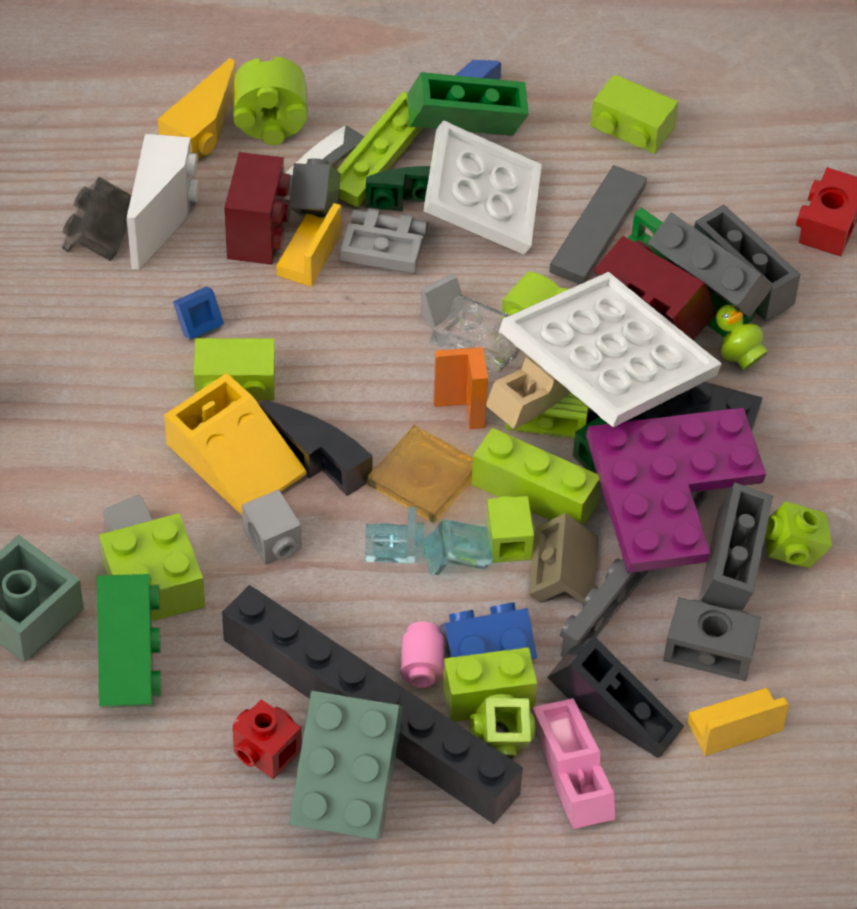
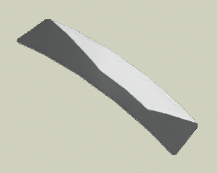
[286,126,365,196]

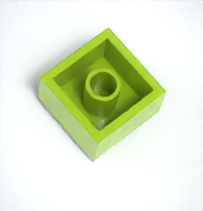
[99,513,205,621]

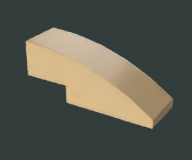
[486,356,570,429]

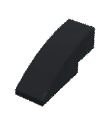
[259,400,373,496]

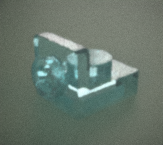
[365,507,424,563]
[424,519,493,575]

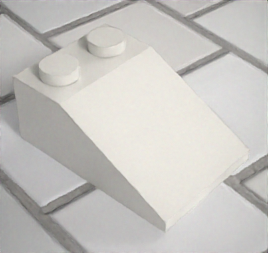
[127,134,199,270]

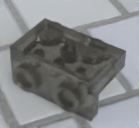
[62,177,132,261]

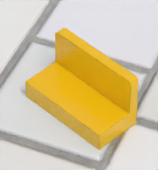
[276,203,342,287]
[687,687,789,756]

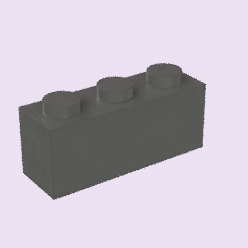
[694,205,801,322]
[648,212,773,318]
[699,482,773,611]

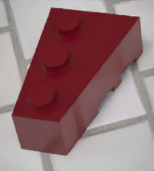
[593,236,717,340]

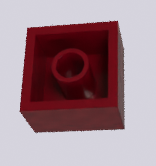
[224,152,291,265]

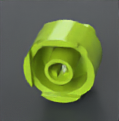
[233,56,308,145]

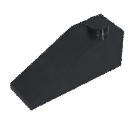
[547,636,684,758]

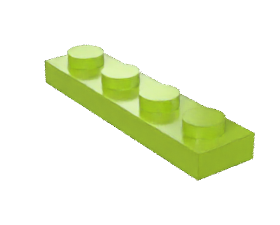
[337,92,423,207]

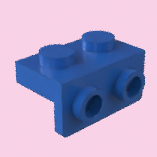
[440,602,537,659]

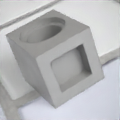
[242,489,302,565]

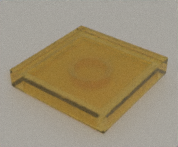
[367,425,473,523]

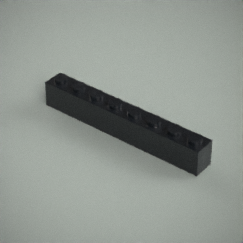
[222,585,523,824]

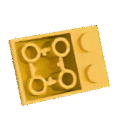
[164,373,306,515]

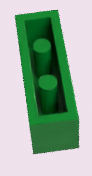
[407,72,529,136]
[97,574,162,708]

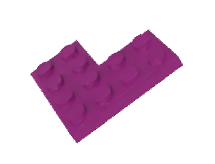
[586,408,766,573]

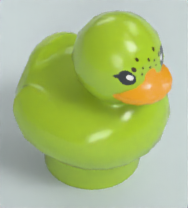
[716,305,769,370]

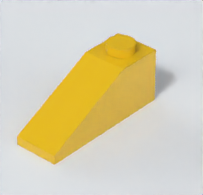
[157,58,236,160]

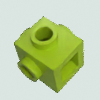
[765,501,832,568]
[470,694,535,759]

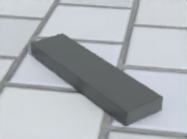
[549,165,647,284]

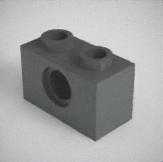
[663,597,761,681]

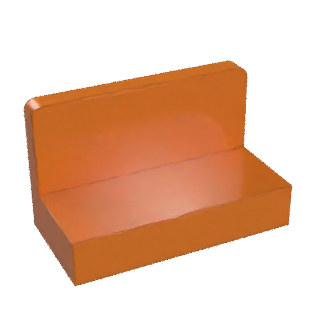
[433,347,488,429]

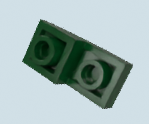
[366,166,430,211]

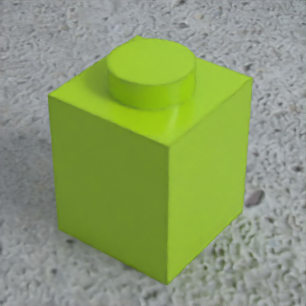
[485,496,534,563]

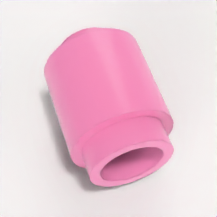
[401,622,444,688]

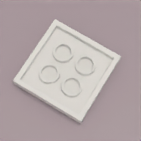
[423,120,542,255]

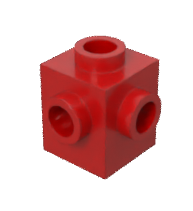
[232,699,302,779]

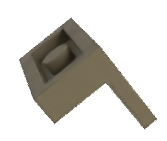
[529,513,598,604]

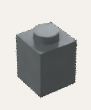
[289,158,341,217]

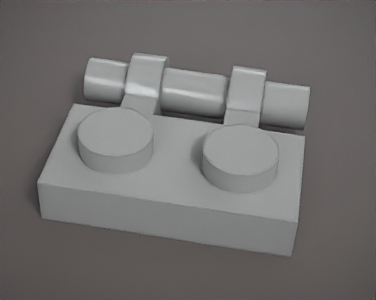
[340,208,428,273]

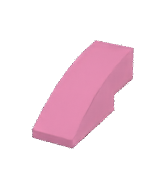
[532,698,615,829]

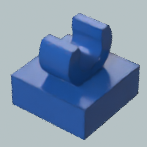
[173,286,224,340]

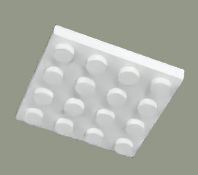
[499,272,721,427]

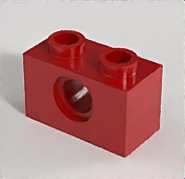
[796,167,857,257]

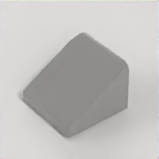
[421,274,467,331]
[103,495,152,532]

